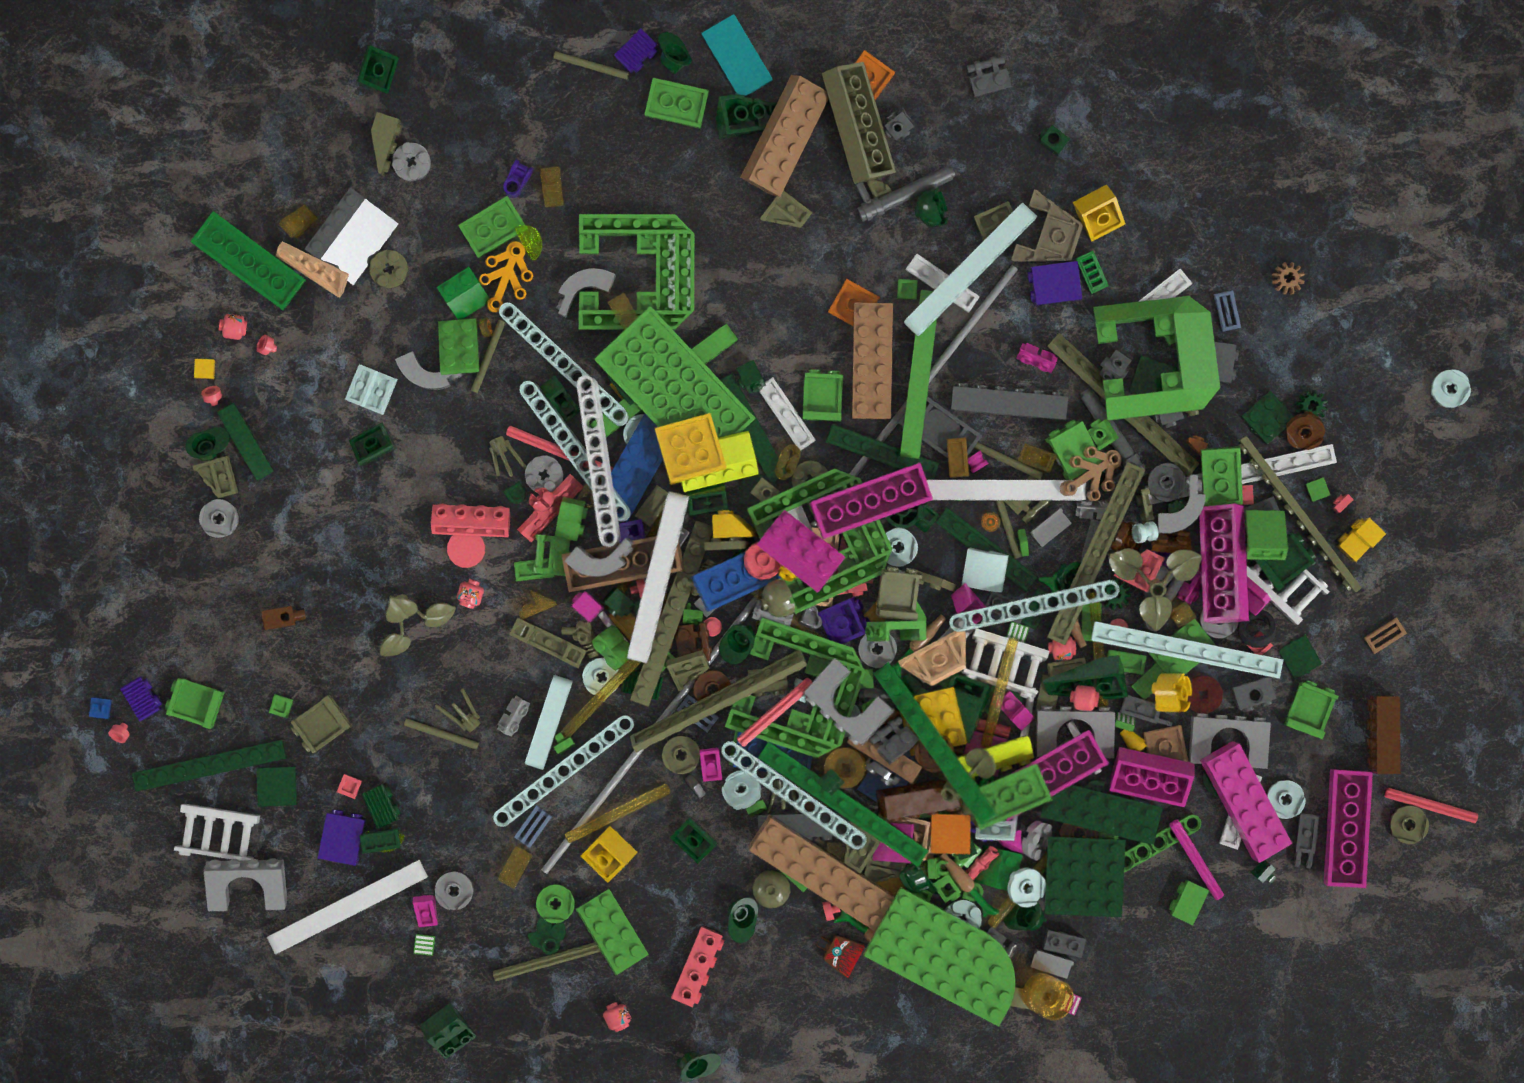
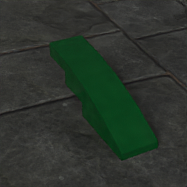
[217,402,274,481]

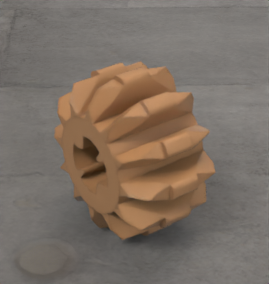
[1272,262,1305,295]

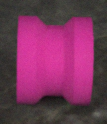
[968,451,989,474]

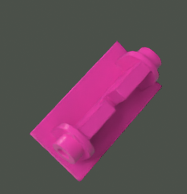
[1016,343,1058,373]
[1177,566,1202,605]

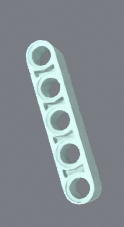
[525,675,572,770]

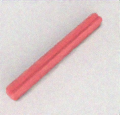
[737,678,813,747]
[1385,788,1478,823]

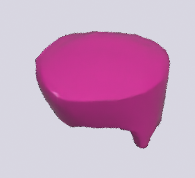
[997,830,1023,854]

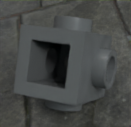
[884,107,914,140]
[1099,350,1132,380]

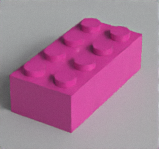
[757,510,845,592]
[1109,747,1194,807]

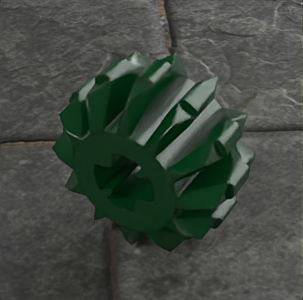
[1295,390,1328,418]
[1100,578,1131,610]

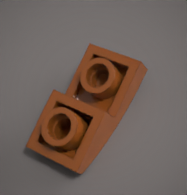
[1186,435,1208,456]

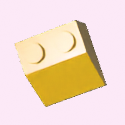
[1073,185,1125,241]
[712,511,759,538]
[581,826,638,883]

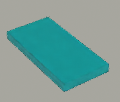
[701,14,773,97]

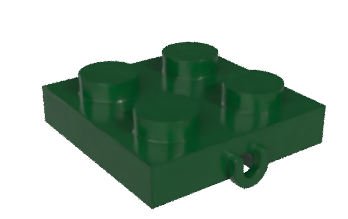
[1241,391,1294,445]

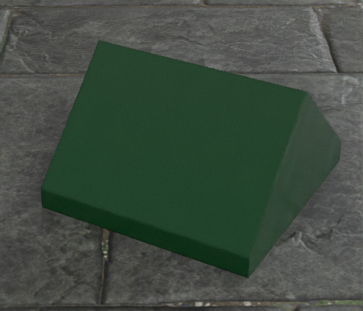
[357,45,399,94]
[349,422,397,466]
[670,816,718,864]

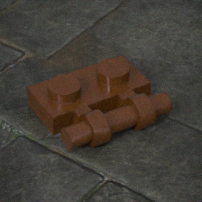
[1151,529,1192,553]
[675,623,712,661]

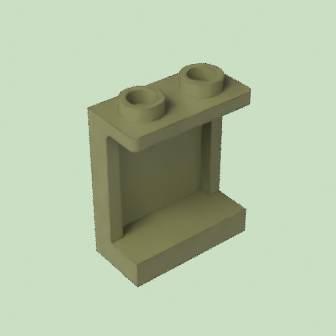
[876,566,922,621]
[291,695,352,753]

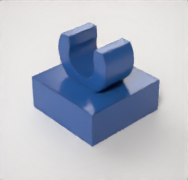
[89,697,112,719]

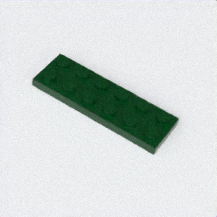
[1041,785,1163,845]

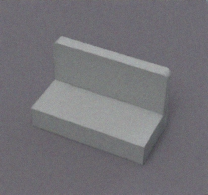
[1029,508,1071,547]
[1030,948,1074,979]

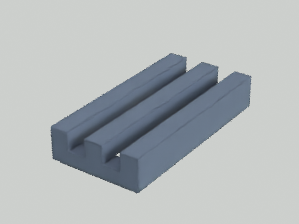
[1214,290,1241,332]
[677,694,719,733]
[514,806,552,848]

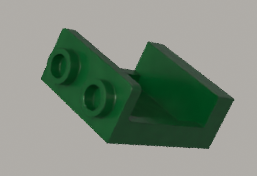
[1255,531,1316,591]

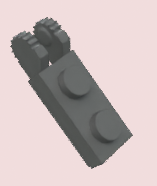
[1119,695,1175,726]
[1294,813,1319,869]

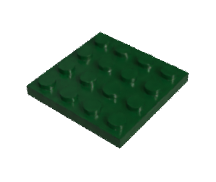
[1044,836,1126,917]

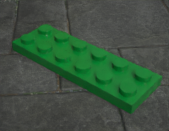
[190,211,306,311]

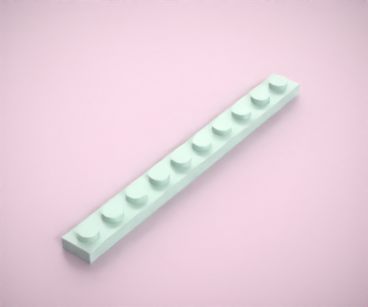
[1091,621,1283,679]

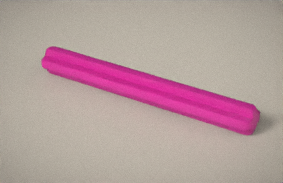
[1169,820,1224,900]

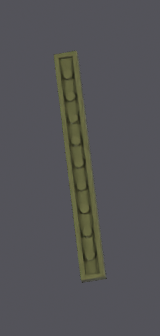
[1048,333,1200,477]
[1237,435,1362,593]
[1048,462,1145,645]
[630,520,713,707]
[630,650,807,752]

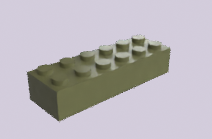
[822,62,896,184]

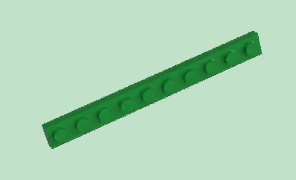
[873,662,998,826]
[758,742,929,867]

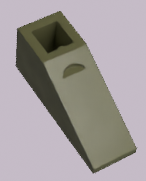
[371,112,402,176]

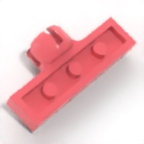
[517,474,584,542]

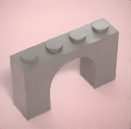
[804,658,894,745]
[1035,705,1115,758]
[1188,713,1271,769]
[204,859,287,911]

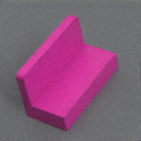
[1247,576,1271,616]

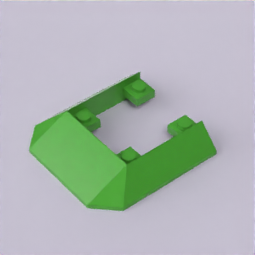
[579,214,694,330]
[1093,296,1220,421]
[747,469,892,614]
[725,617,865,758]

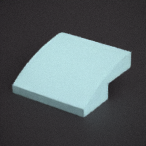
[345,364,397,415]
[962,547,1009,592]
[975,815,1018,841]

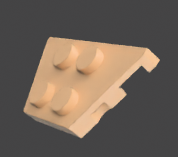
[898,627,966,686]

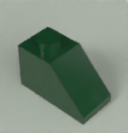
[540,376,581,422]

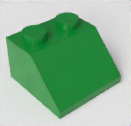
[437,267,490,320]
[975,844,1022,891]

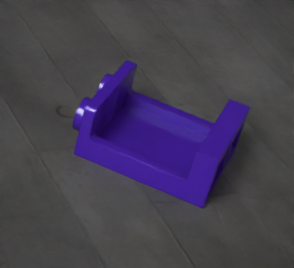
[1028,261,1082,307]
[318,809,366,866]

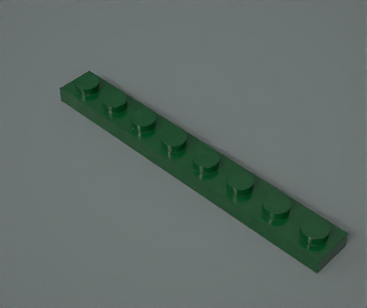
[132,740,287,792]

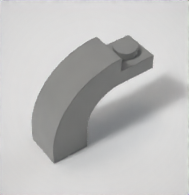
[557,268,616,318]
[395,351,462,390]
[1158,475,1206,533]
[565,538,634,576]

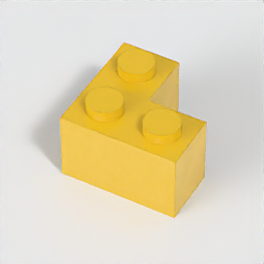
[1336,518,1386,562]

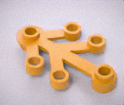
[478,242,533,313]

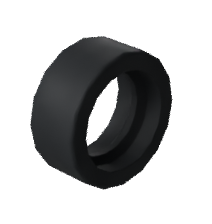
[1239,610,1276,648]

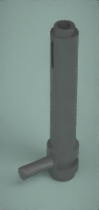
[856,166,956,222]
[1080,388,1148,484]

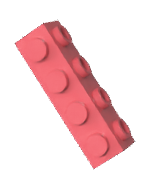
[431,503,510,537]
[671,926,725,1007]

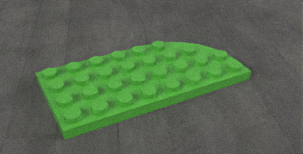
[594,306,755,438]
[863,887,1015,1026]

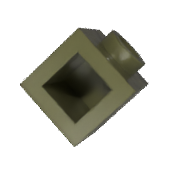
[751,478,780,502]

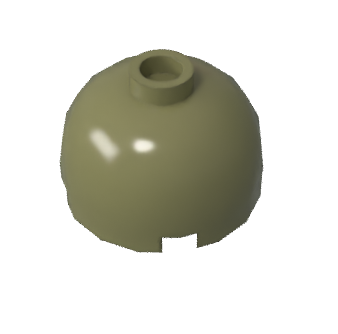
[760,578,795,617]
[752,870,791,908]

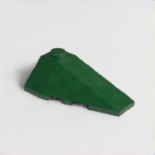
[716,94,777,139]
[1043,655,1128,699]

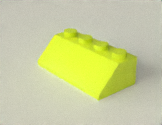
[680,431,758,492]
[958,735,1034,780]

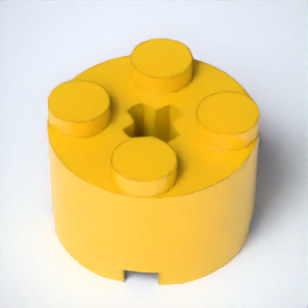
[1152,673,1192,712]

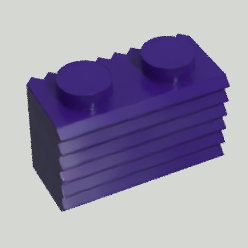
[614,29,658,74]
[120,676,162,721]

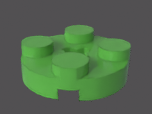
[536,884,575,923]

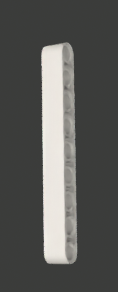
[577,376,620,547]
[927,480,1086,501]
[628,492,689,663]
[267,860,428,954]

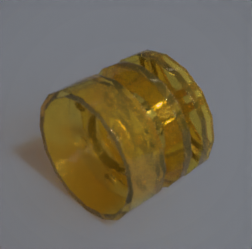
[824,747,867,788]
[1023,973,1074,1020]

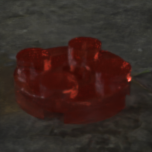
[1188,676,1223,714]

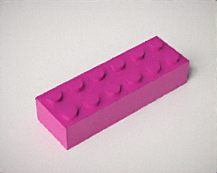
[809,463,933,539]
[1200,504,1249,624]
[1005,730,1108,821]
[1200,741,1292,863]
[1324,769,1373,888]

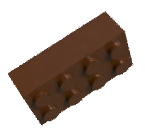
[1367,695,1400,774]
[876,779,962,822]

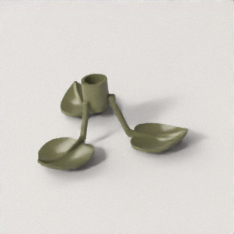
[1109,548,1202,631]
[380,594,456,657]
[931,748,996,828]

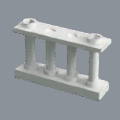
[1247,564,1329,625]
[961,629,1049,699]
[174,803,260,861]

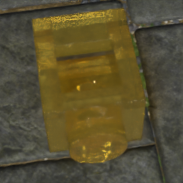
[1170,601,1196,628]

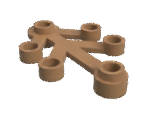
[1060,446,1121,501]

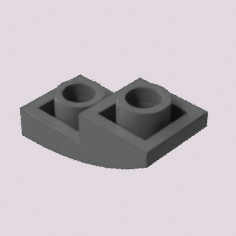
[985,591,1023,624]

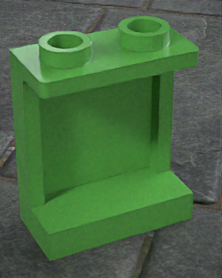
[803,370,843,422]
[1045,420,1102,480]
[1245,510,1288,560]
[865,621,926,641]
[165,678,225,729]
[1284,680,1339,739]

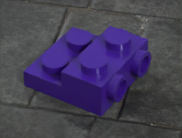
[818,596,870,644]

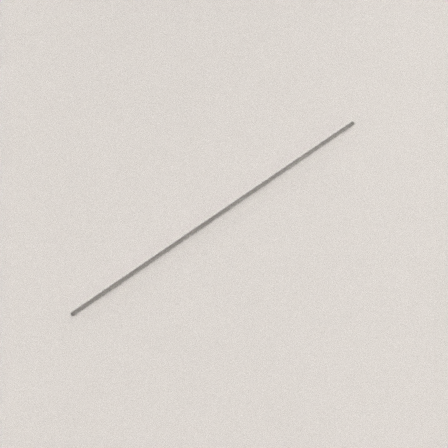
[541,265,1018,874]

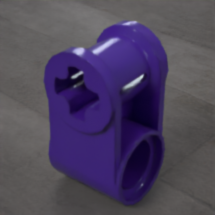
[503,159,534,198]

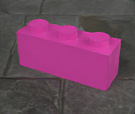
[572,592,605,622]

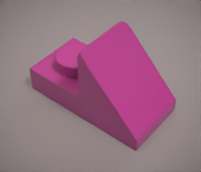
[951,583,987,624]
[995,690,1035,731]
[700,748,722,782]
[413,895,438,927]

